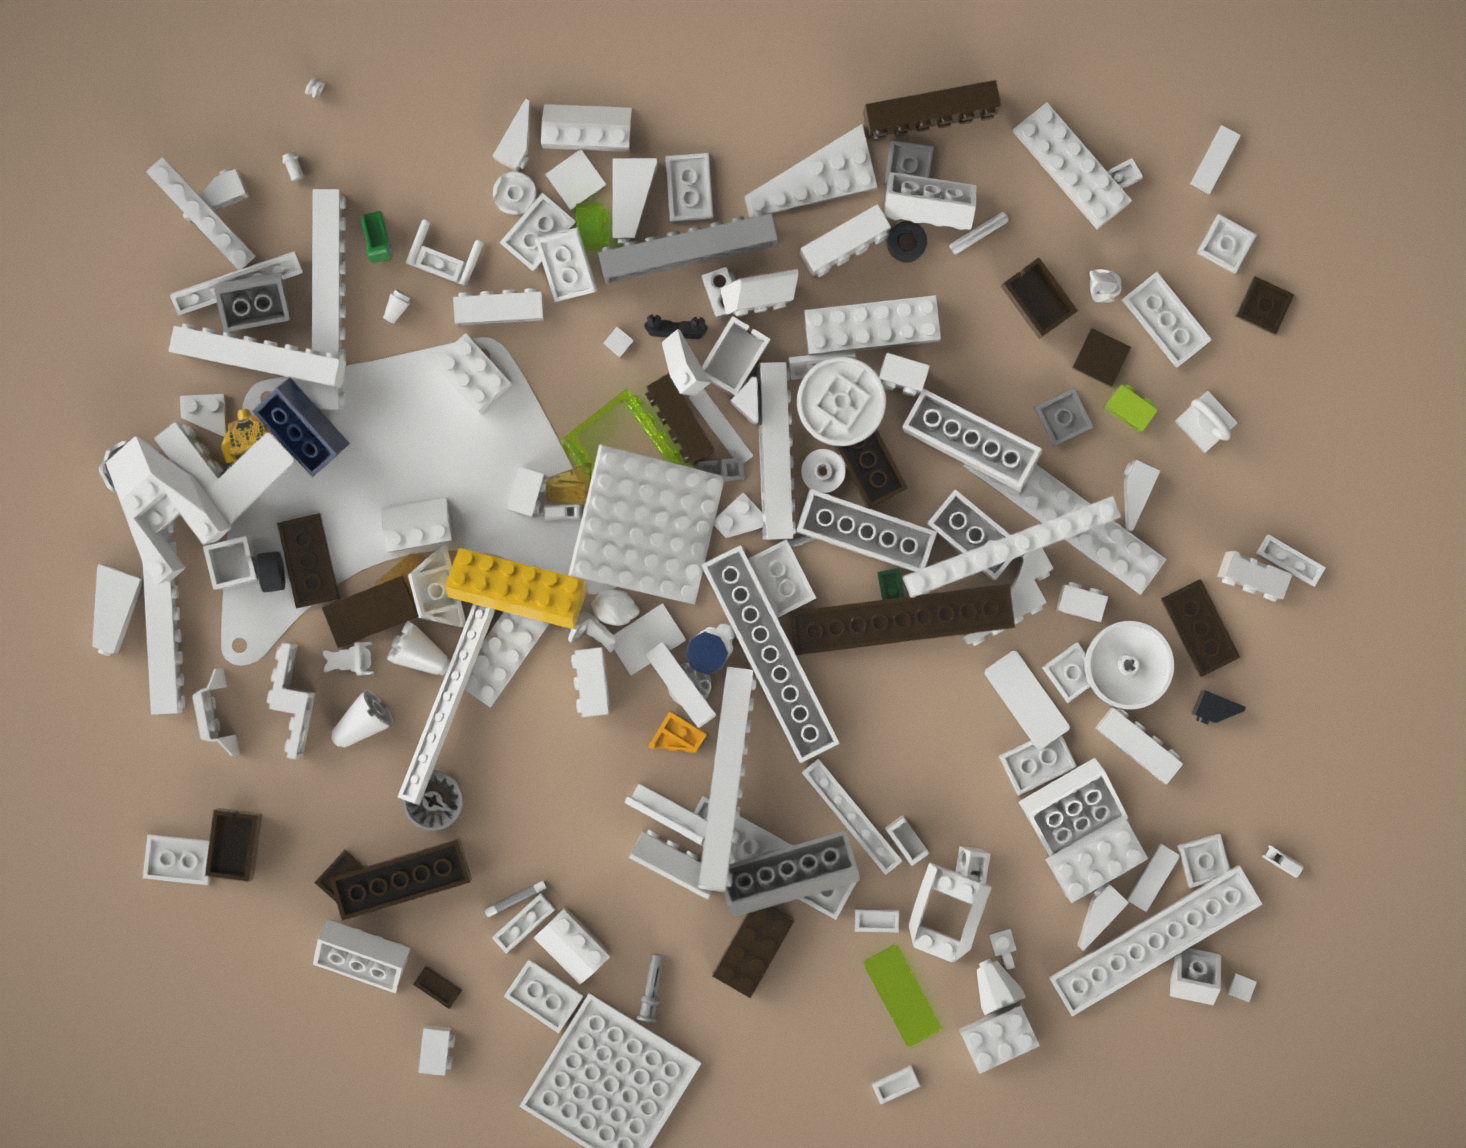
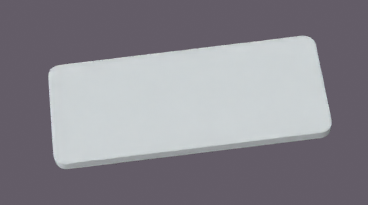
[205,433,295,525]
[984,651,1070,749]

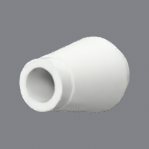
[383,289,411,324]

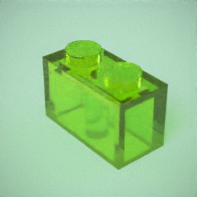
[576,203,609,250]

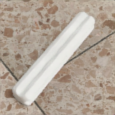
[949,212,1009,254]

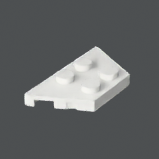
[408,545,466,628]

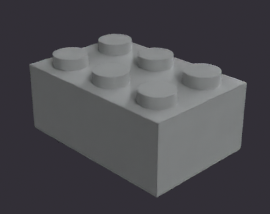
[214,272,291,333]

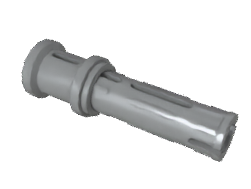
[637,954,665,1023]

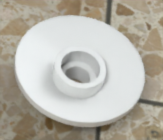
[801,449,845,493]

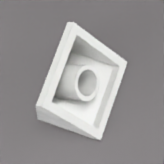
[731,377,758,425]

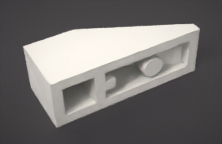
[493,98,531,172]
[183,168,250,222]
[662,329,710,396]
[1123,460,1160,532]
[1077,883,1129,951]

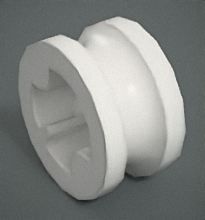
[305,76,325,99]

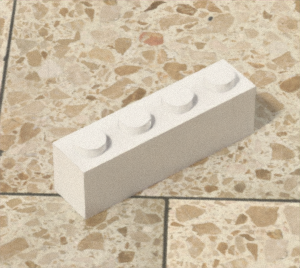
[453,288,544,326]
[1095,708,1183,785]

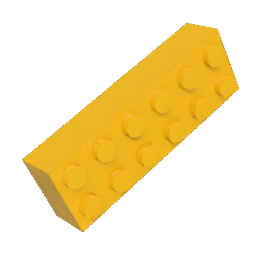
[445,548,588,629]

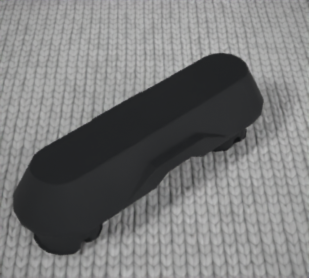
[644,314,708,339]

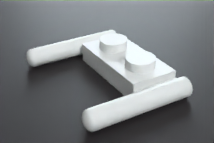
[406,219,483,287]

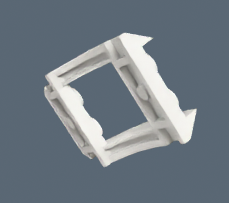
[909,863,992,962]

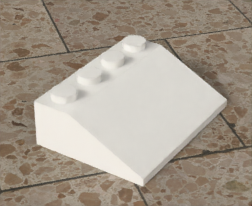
[1019,758,1129,857]

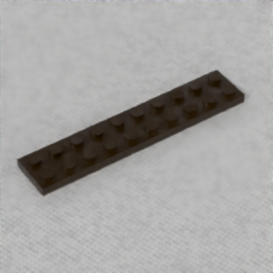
[790,583,1015,655]

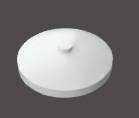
[1085,621,1174,709]

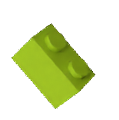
[1104,384,1158,433]

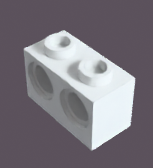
[701,267,736,319]
[955,846,990,884]

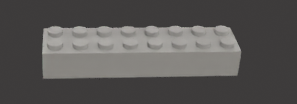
[598,212,777,284]

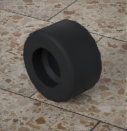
[887,221,927,263]
[256,551,286,593]

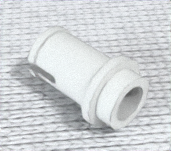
[282,152,305,182]

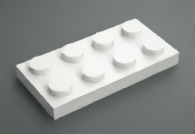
[1122,272,1212,368]

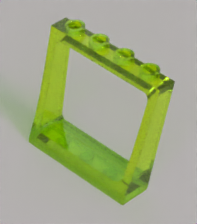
[559,388,681,486]

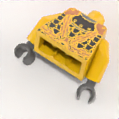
[221,409,288,471]

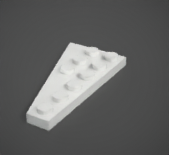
[744,124,877,218]

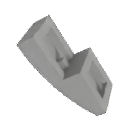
[695,458,745,482]

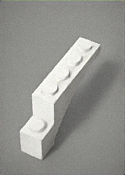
[963,548,1053,646]

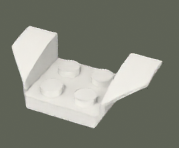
[193,668,240,756]

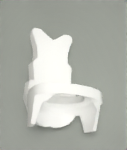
[1090,269,1122,303]
[566,611,616,652]
[323,642,374,676]

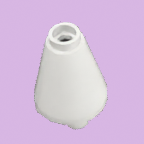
[386,621,451,676]

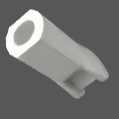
[544,504,584,520]
[1262,845,1304,878]

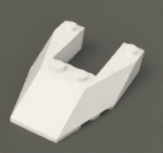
[106,436,231,584]

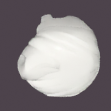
[591,589,640,626]

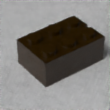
[1001,257,1078,339]
[205,808,262,882]

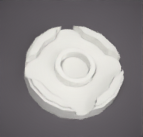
[493,171,537,216]

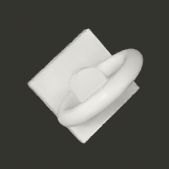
[1175,391,1238,453]

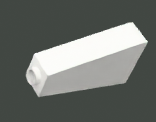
[613,158,657,245]
[92,564,144,656]

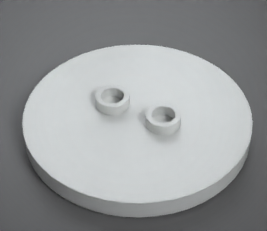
[797,357,886,446]

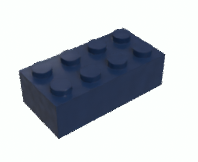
[252,378,350,478]

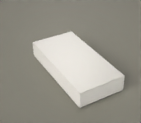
[854,909,899,933]
[871,1065,921,1105]

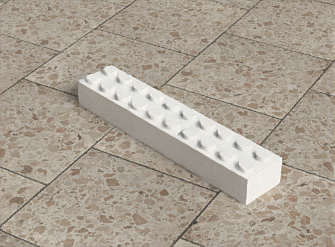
[701,545,840,763]

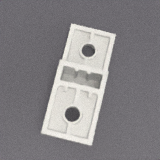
[267,643,315,759]

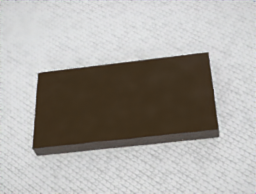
[277,513,340,609]
[322,575,418,648]
[1161,579,1240,677]

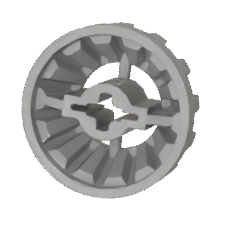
[403,770,464,831]

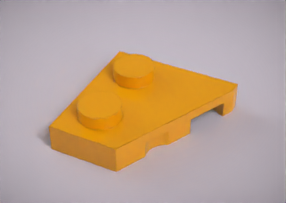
[648,710,708,753]

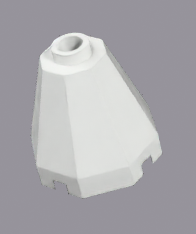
[977,959,1026,1016]

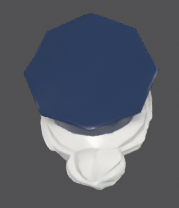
[685,624,735,675]

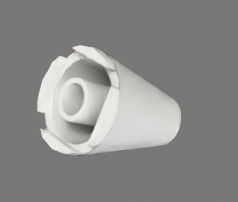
[331,690,393,748]

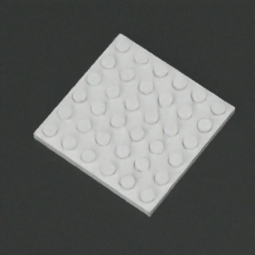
[569,445,724,605]
[519,992,702,1148]

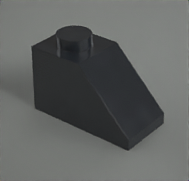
[1192,690,1246,725]

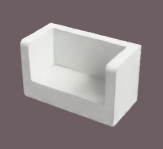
[885,815,930,866]

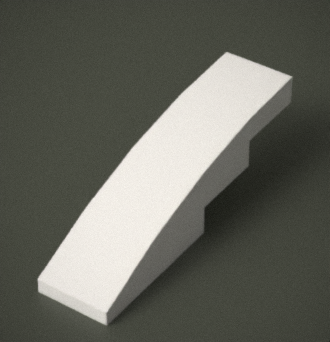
[645,642,716,728]

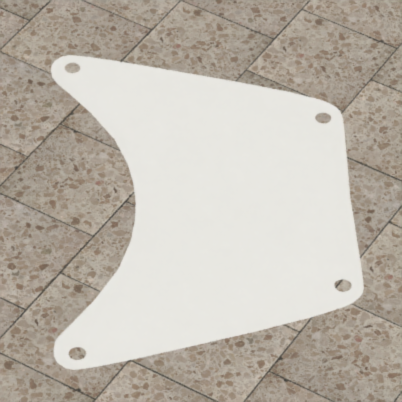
[221,337,617,666]

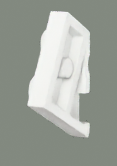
[180,394,227,437]
[714,493,763,538]

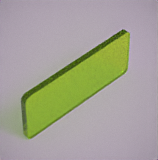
[863,945,941,1047]

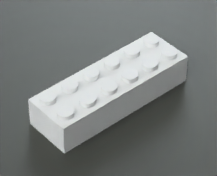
[804,295,941,355]
[902,388,1042,492]
[796,489,937,572]

